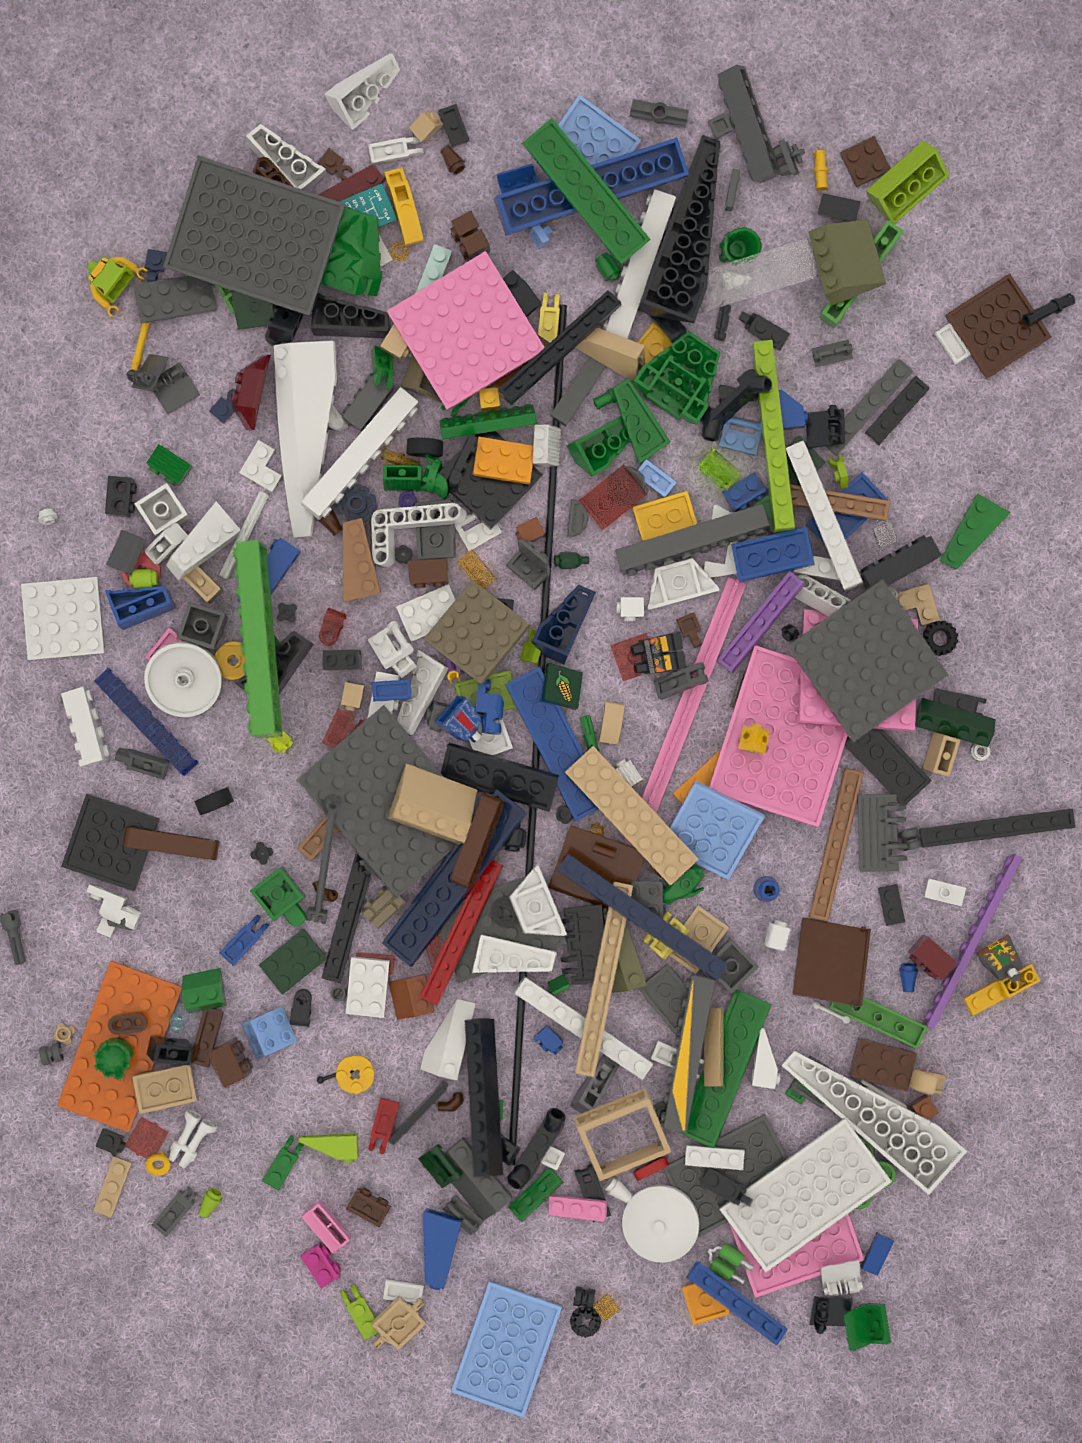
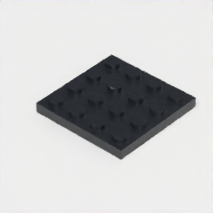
[438,431,543,530]
[61,794,160,891]

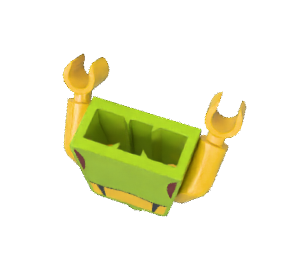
[87,257,148,318]

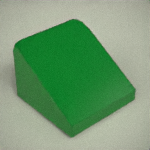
[547,974,570,995]

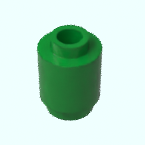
[595,252,621,282]

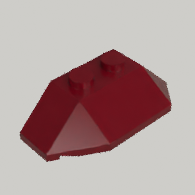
[231,355,271,431]

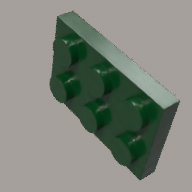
[259,929,327,995]

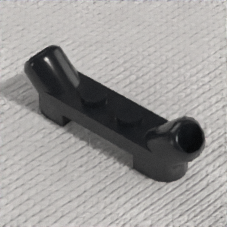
[700,369,772,442]
[507,1107,566,1190]

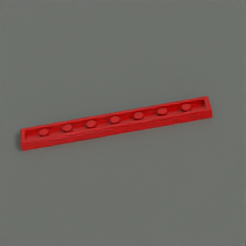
[419,860,503,1006]

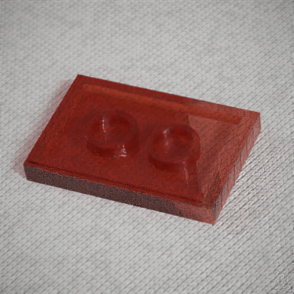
[579,464,647,530]

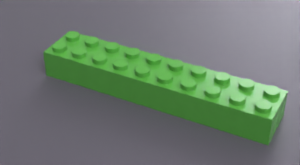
[233,540,283,739]

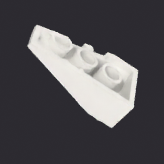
[324,53,400,130]
[420,999,476,1081]

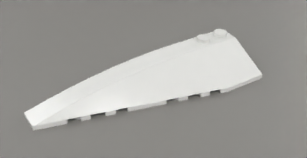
[274,341,337,538]
[782,1051,967,1195]

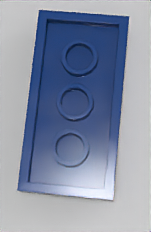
[806,472,888,546]
[731,527,815,582]

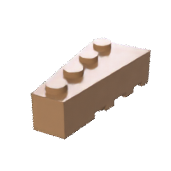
[343,518,381,602]

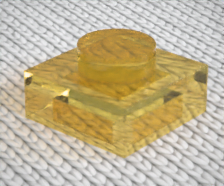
[593,1293,620,1322]

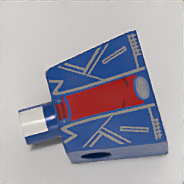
[435,695,482,742]

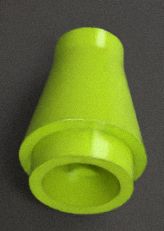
[198,1188,223,1218]

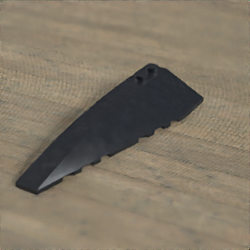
[637,135,720,324]

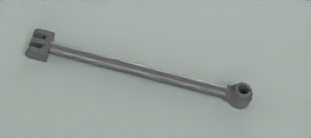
[306,794,342,924]

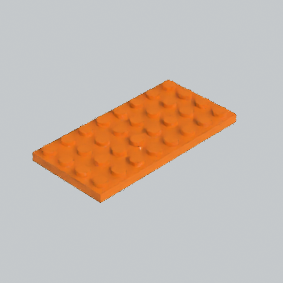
[57,961,182,1132]

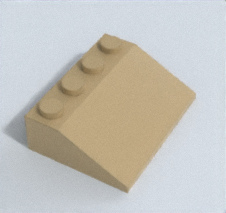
[388,763,477,844]

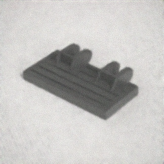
[858,794,907,872]

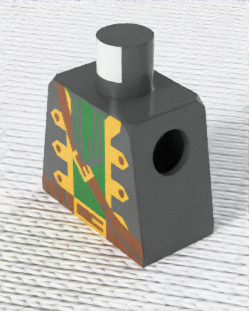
[977,935,1023,982]

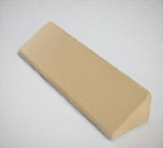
[704,1008,724,1086]

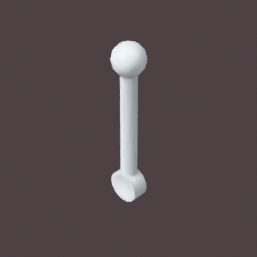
[813,1001,850,1023]

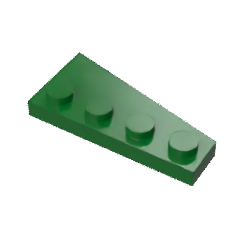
[939,494,1011,570]

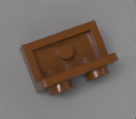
[346,1187,391,1228]

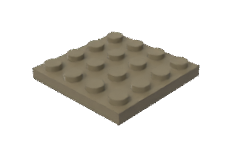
[424,580,531,685]

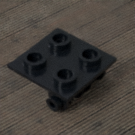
[806,405,845,448]
[810,1296,853,1334]

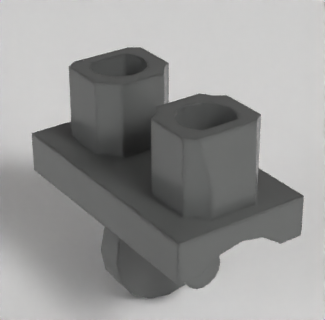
[773,139,805,176]

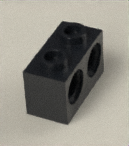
[105,476,137,518]

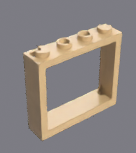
[574,1088,671,1181]

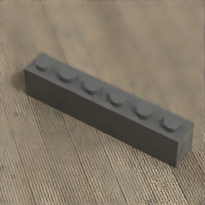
[717,65,781,183]

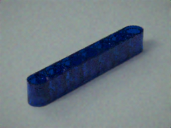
[94,667,199,776]

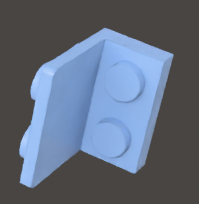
[241,1007,297,1059]

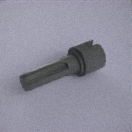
[0,910,26,965]

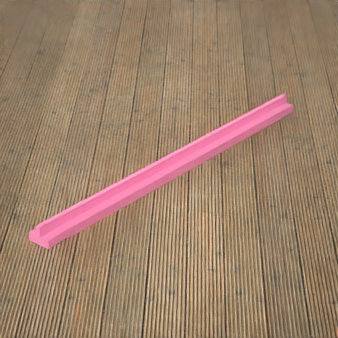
[623,577,746,848]

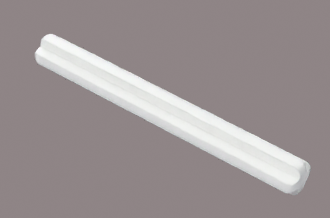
[219,491,268,579]

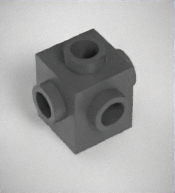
[425,700,449,732]

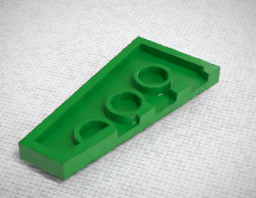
[612,378,670,464]

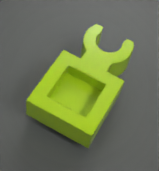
[520,629,541,664]

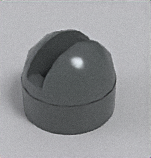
[331,986,347,1002]

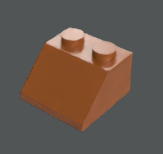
[389,973,434,1019]

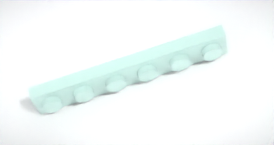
[408,244,452,358]

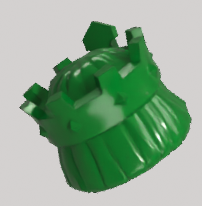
[719,227,762,267]
[421,454,450,499]
[94,1038,134,1080]

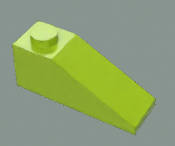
[299,1133,359,1163]

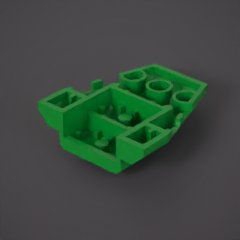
[321,207,382,296]
[633,331,721,425]

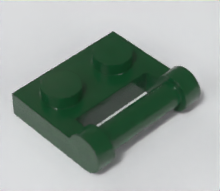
[418,1144,463,1188]

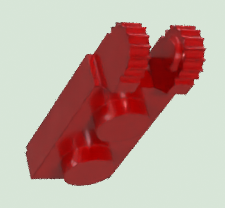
[368,1097,400,1154]

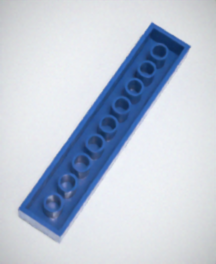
[494,138,689,236]

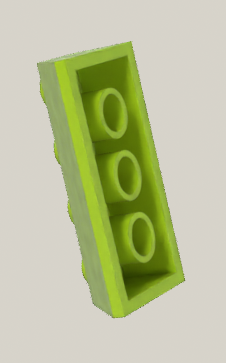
[866,141,950,224]

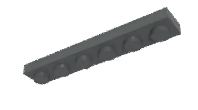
[825,358,913,456]

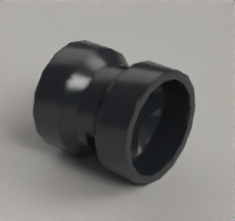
[573,1286,595,1309]

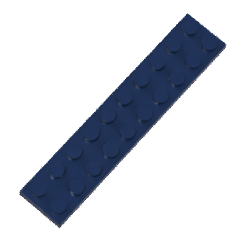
[382,790,528,967]

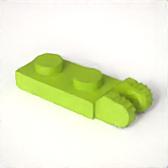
[340,1284,379,1340]

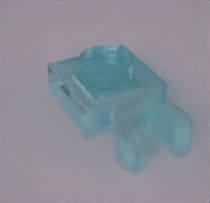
[168,1010,183,1033]

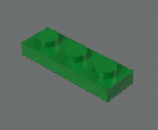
[508,1167,564,1222]

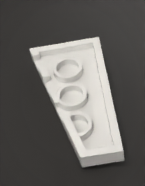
[397,650,449,735]
[472,934,557,973]

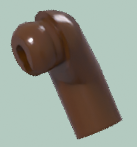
[438,1092,464,1112]

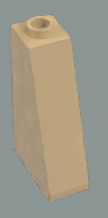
[575,327,645,382]

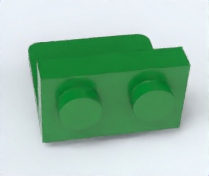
[844,1303,891,1351]

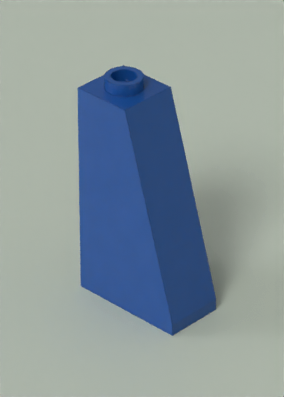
[423,1208,463,1290]

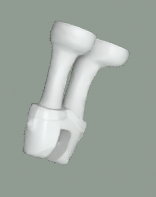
[168,1109,218,1169]

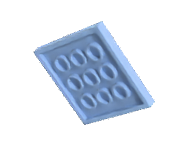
[558,94,641,165]
[669,780,764,880]

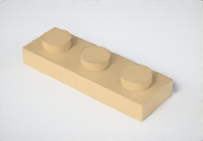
[94,1156,132,1218]

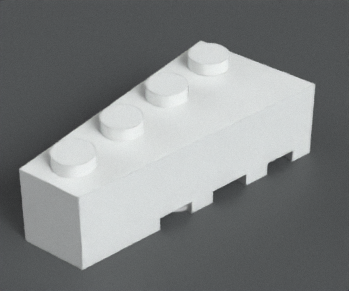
[246,124,326,191]
[61,687,110,767]

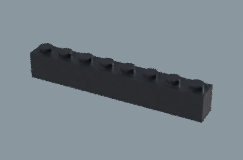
[465,1018,503,1177]

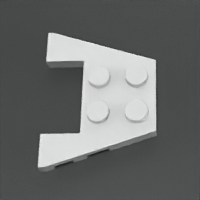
[704,505,768,578]

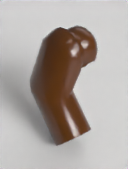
[312,881,338,902]

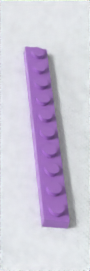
[924,854,1022,1029]

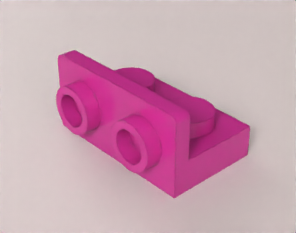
[300,1243,341,1288]

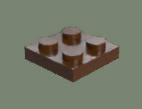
[840,136,891,187]

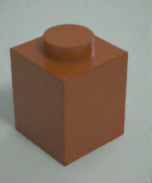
[515,517,545,543]
[909,1094,939,1120]

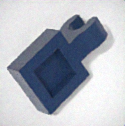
[145,249,167,282]

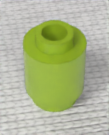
[129,569,158,589]

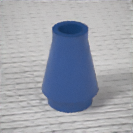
[899,963,918,992]

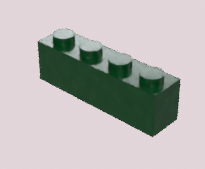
[915,698,996,747]

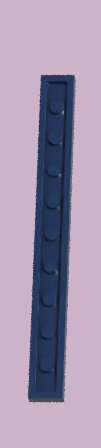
[557,854,728,981]

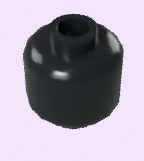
[503,824,526,852]

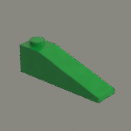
[566,416,630,477]

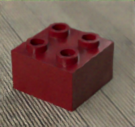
[908,935,958,980]

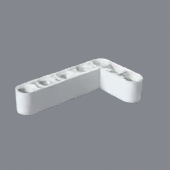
[371,503,467,568]
[795,575,897,617]

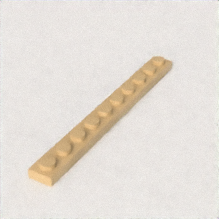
[575,882,633,1077]

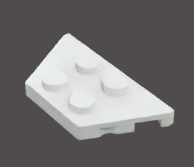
[648,558,720,610]
[509,865,567,936]

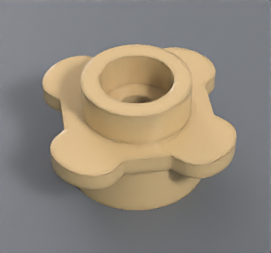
[53,1023,75,1045]

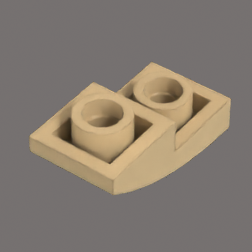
[598,701,624,745]

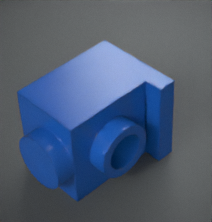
[533,1025,563,1055]

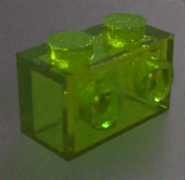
[698,447,741,491]

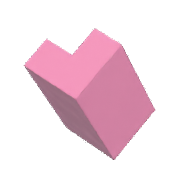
[302,1200,352,1254]

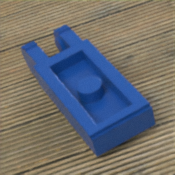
[219,915,269,966]

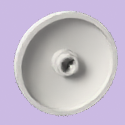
[144,641,222,717]
[622,1184,700,1263]

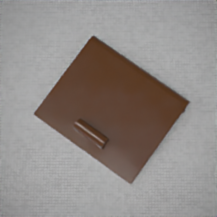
[548,825,645,909]
[792,917,871,1006]

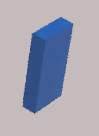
[372,679,412,702]

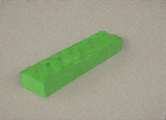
[829,997,927,1049]

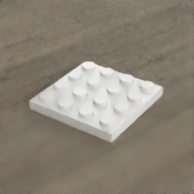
[21,577,105,660]

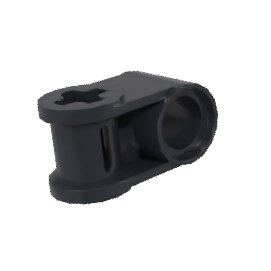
[290,989,312,1027]

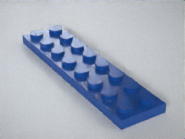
[505,667,598,821]

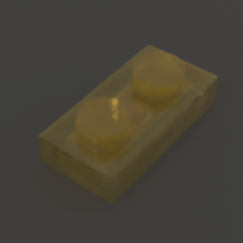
[457,549,497,589]

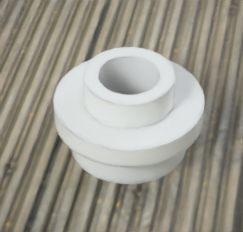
[38,509,57,525]
[971,744,990,761]

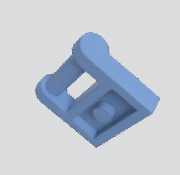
[718,417,762,456]

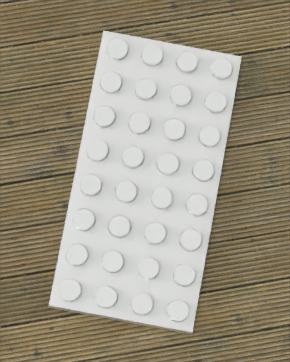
[720,1118,892,1272]

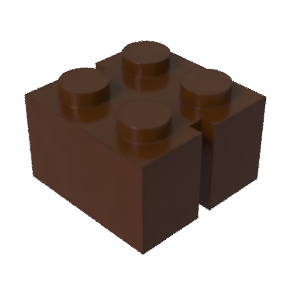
[450,210,490,261]

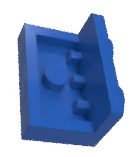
[496,164,538,194]

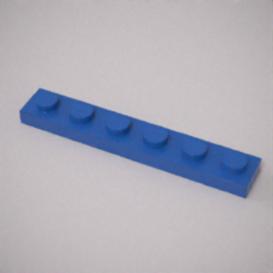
[686,1261,788,1345]

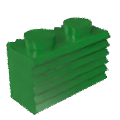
[146,444,193,486]
[383,465,423,492]

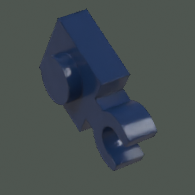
[209,389,235,424]

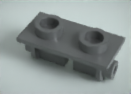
[811,340,853,367]
[443,1195,484,1235]

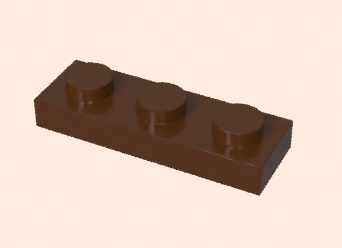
[190,1008,224,1068]

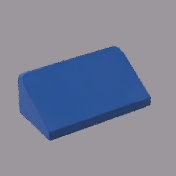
[860,1232,894,1276]

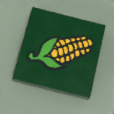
[542,663,583,710]

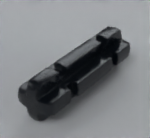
[714,303,731,341]

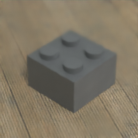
[714,938,759,994]

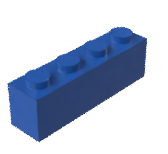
[237,537,301,602]

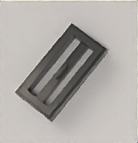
[725,169,740,211]

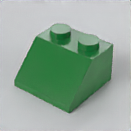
[182,968,227,1014]

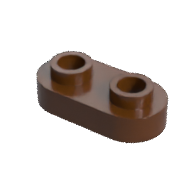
[108,1012,148,1035]

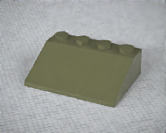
[808,219,886,305]

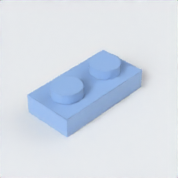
[638,459,676,498]

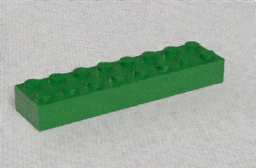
[439,404,537,440]

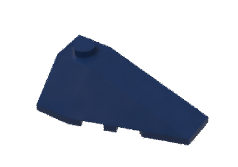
[531,585,596,665]

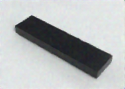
[865,376,930,445]

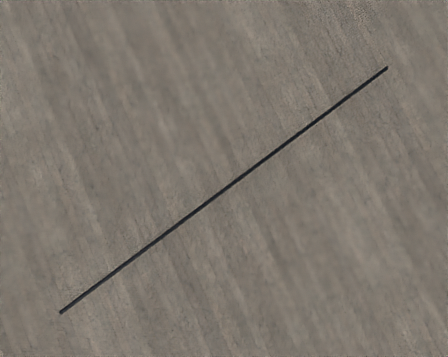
[509,304,567,1165]

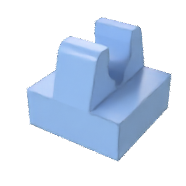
[529,225,553,250]

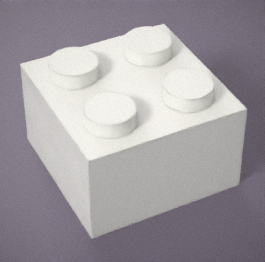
[134,483,190,537]

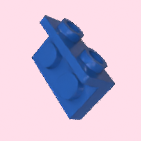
[722,472,768,511]

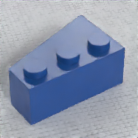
[105,586,176,630]

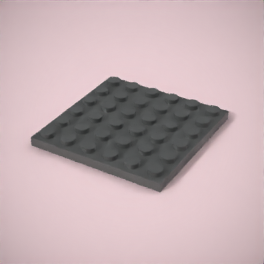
[786,579,949,742]

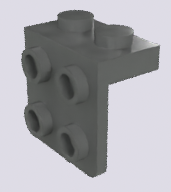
[506,538,550,590]

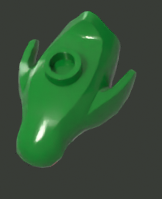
[663,864,705,904]

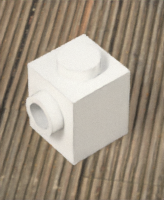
[616,597,644,622]

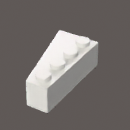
[166,502,241,580]

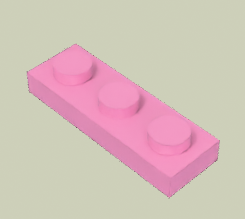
[549,1194,607,1222]

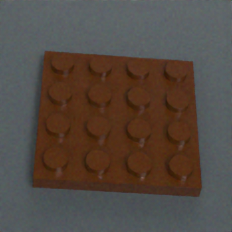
[945,273,1052,380]

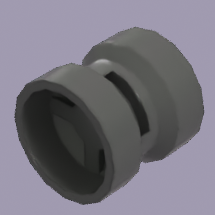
[899,828,922,851]
[39,1042,64,1066]

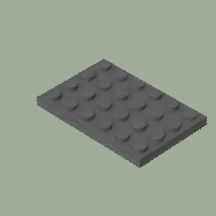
[440,876,567,983]
[663,1114,788,1237]

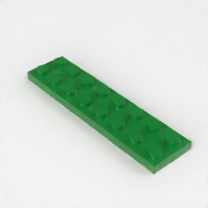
[522,118,651,265]
[679,989,772,1148]

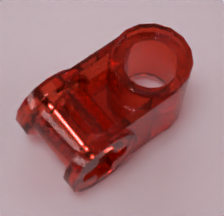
[319,608,347,646]

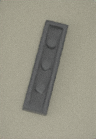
[550,357,606,426]

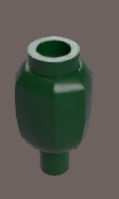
[554,552,589,570]

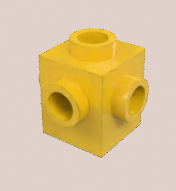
[738,724,770,754]

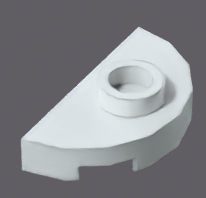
[328,404,349,431]

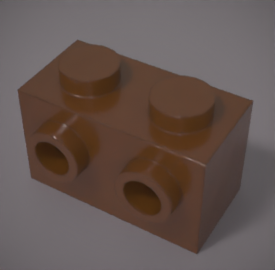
[408,558,449,589]

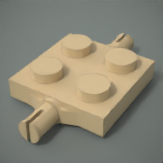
[371,1296,426,1350]

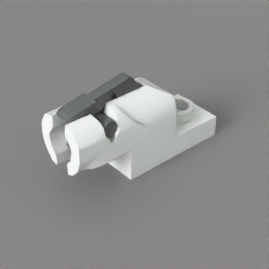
[86,884,142,930]

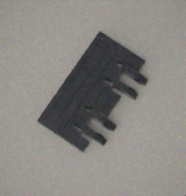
[561,904,605,985]

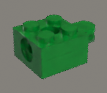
[250,866,306,926]

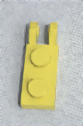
[538,293,560,342]

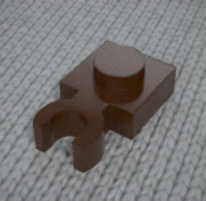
[317,148,353,180]

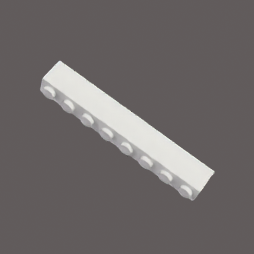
[603,189,676,339]
[301,387,419,520]
[786,440,864,592]
[514,976,653,1080]

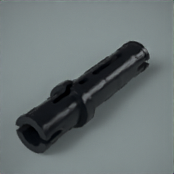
[1022,293,1075,326]

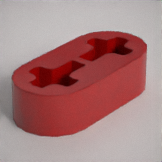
[633,1156,669,1181]

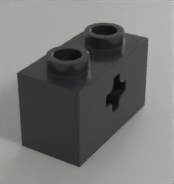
[267,305,304,343]
[147,1036,194,1065]

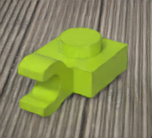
[829,455,848,489]

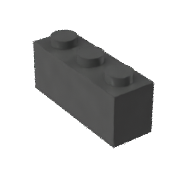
[342,373,396,432]

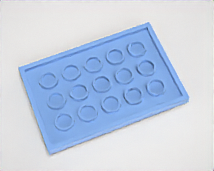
[451,1280,562,1418]

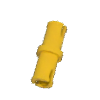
[813,150,828,191]

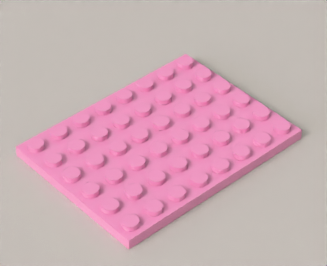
[709,645,848,827]

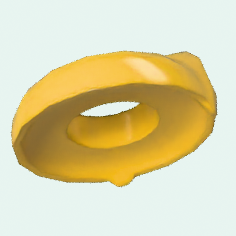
[145,1152,171,1176]

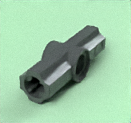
[630,99,689,127]

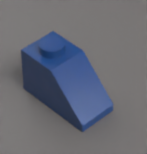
[779,389,808,430]

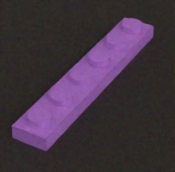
[717,571,806,673]

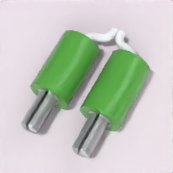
[707,1243,754,1285]

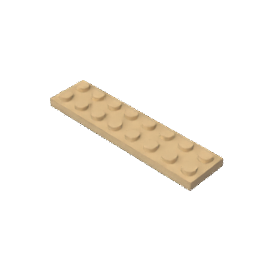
[565,746,699,886]

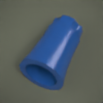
[753,876,780,902]

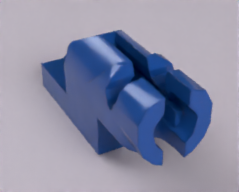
[476,679,504,735]

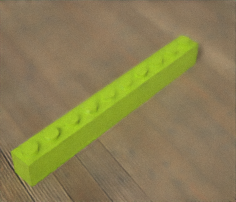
[752,340,795,534]

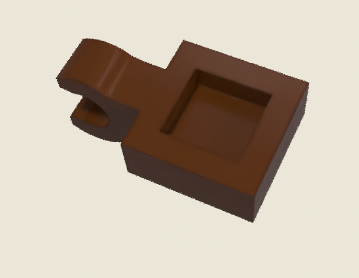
[676,612,702,648]

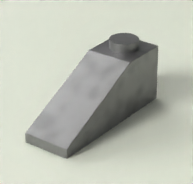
[569,1054,619,1114]

